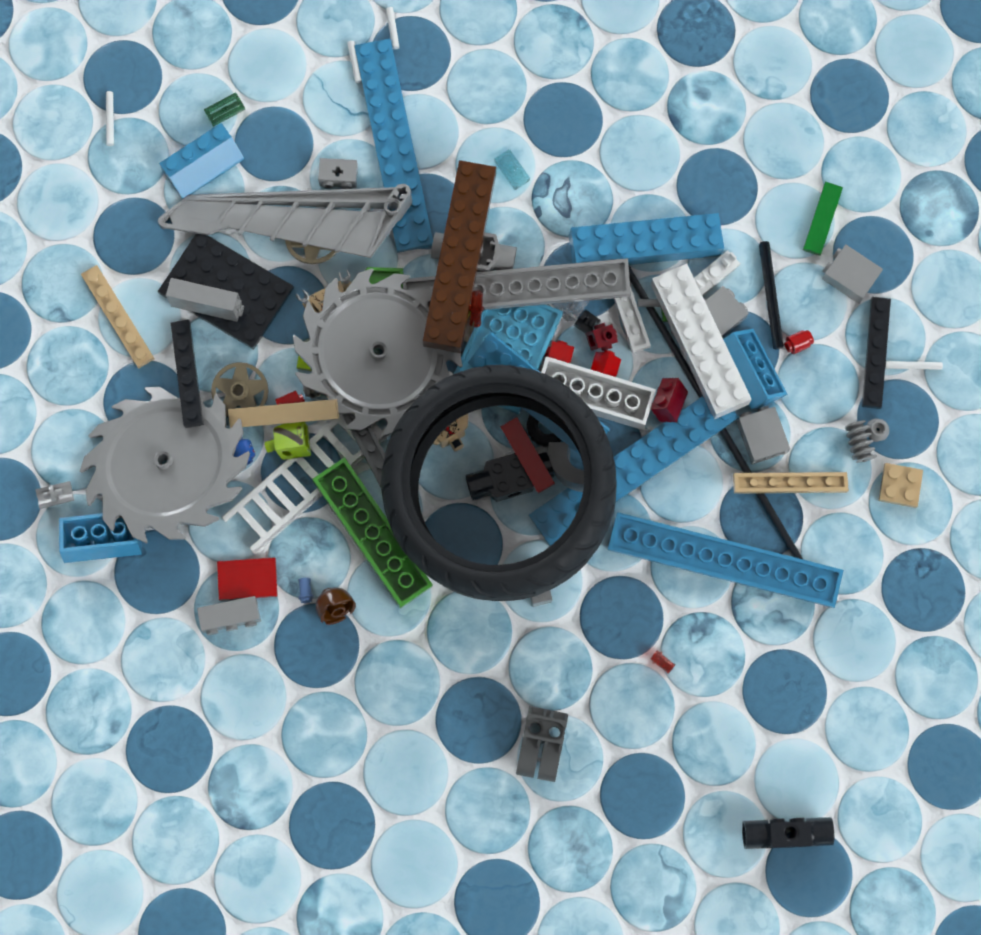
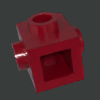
[585,323,618,351]

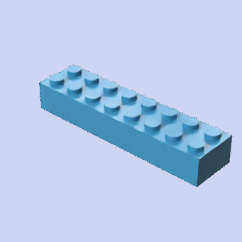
[568,213,724,265]

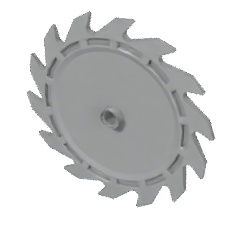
[293,268,462,436]
[80,387,250,543]

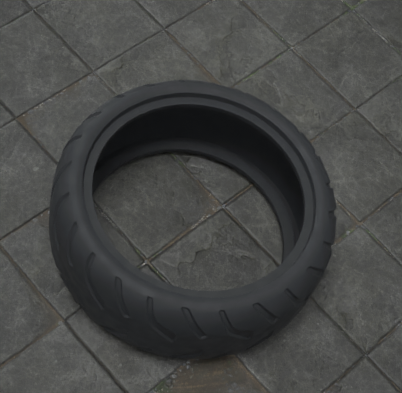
[381,365,617,601]

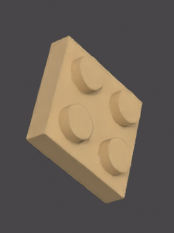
[878,463,923,508]

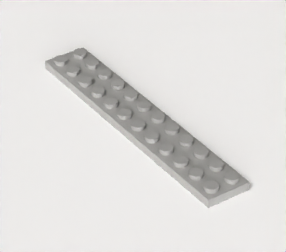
[403,258,631,311]

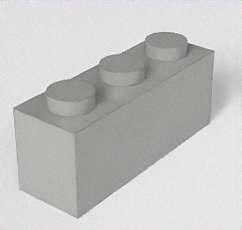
[197,596,261,635]

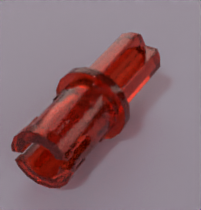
[469,290,484,327]

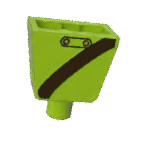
[265,422,311,460]

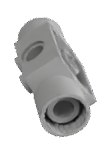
[431,232,517,272]

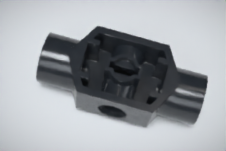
[465,452,554,502]
[742,817,835,849]

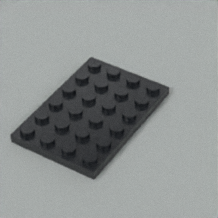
[158,233,294,350]

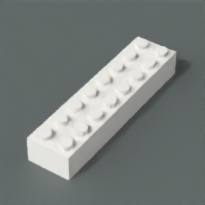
[651,264,751,419]

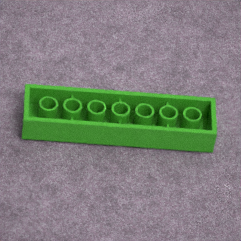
[312,457,433,609]

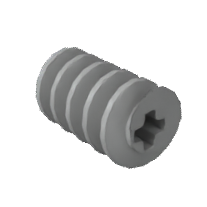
[845,420,877,463]

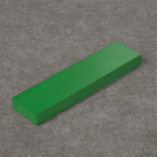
[803,181,843,256]

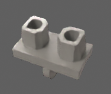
[35,481,75,509]

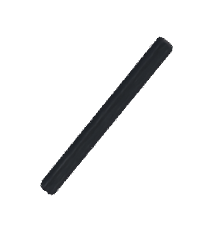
[759,241,784,350]

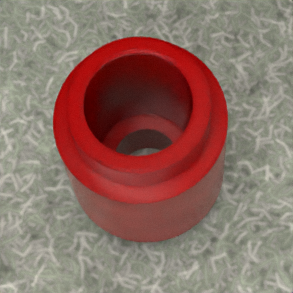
[784,330,814,355]

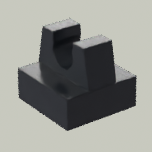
[574,309,601,333]

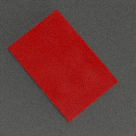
[217,557,278,601]

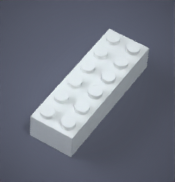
[541,356,656,430]

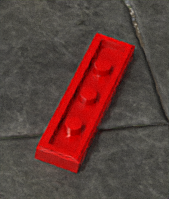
[500,417,555,494]

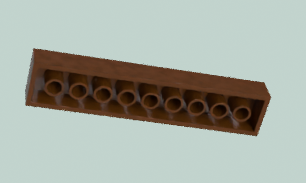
[423,160,496,353]

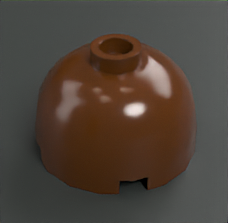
[316,587,356,625]

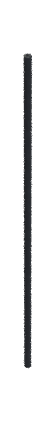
[629,265,804,560]

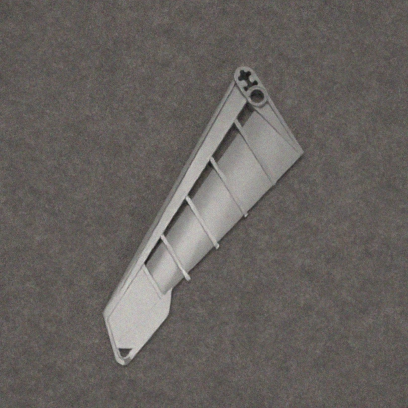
[158,184,413,258]

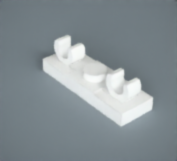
[694,250,741,296]

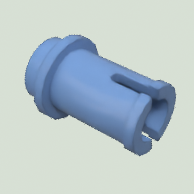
[298,578,314,603]

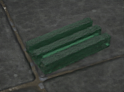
[204,92,246,127]

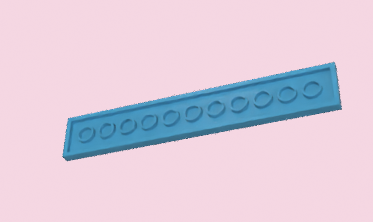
[354,39,433,253]
[529,396,739,546]
[608,512,844,608]

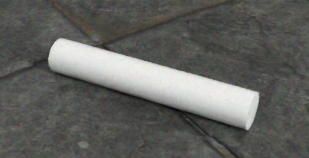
[386,7,399,50]
[347,41,362,83]

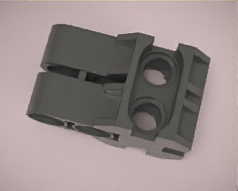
[516,706,568,782]

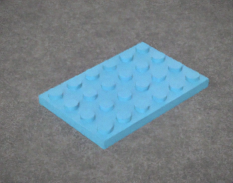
[454,305,563,414]

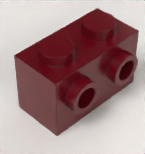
[650,378,688,422]

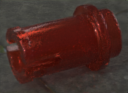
[650,650,676,674]

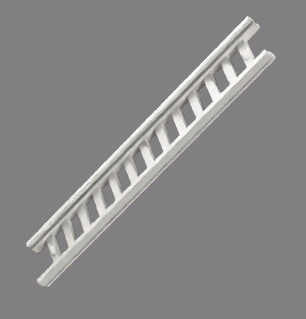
[222,371,453,555]

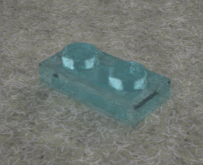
[494,149,530,190]

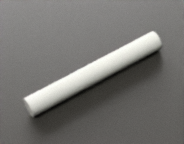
[106,91,114,146]
[885,361,943,370]

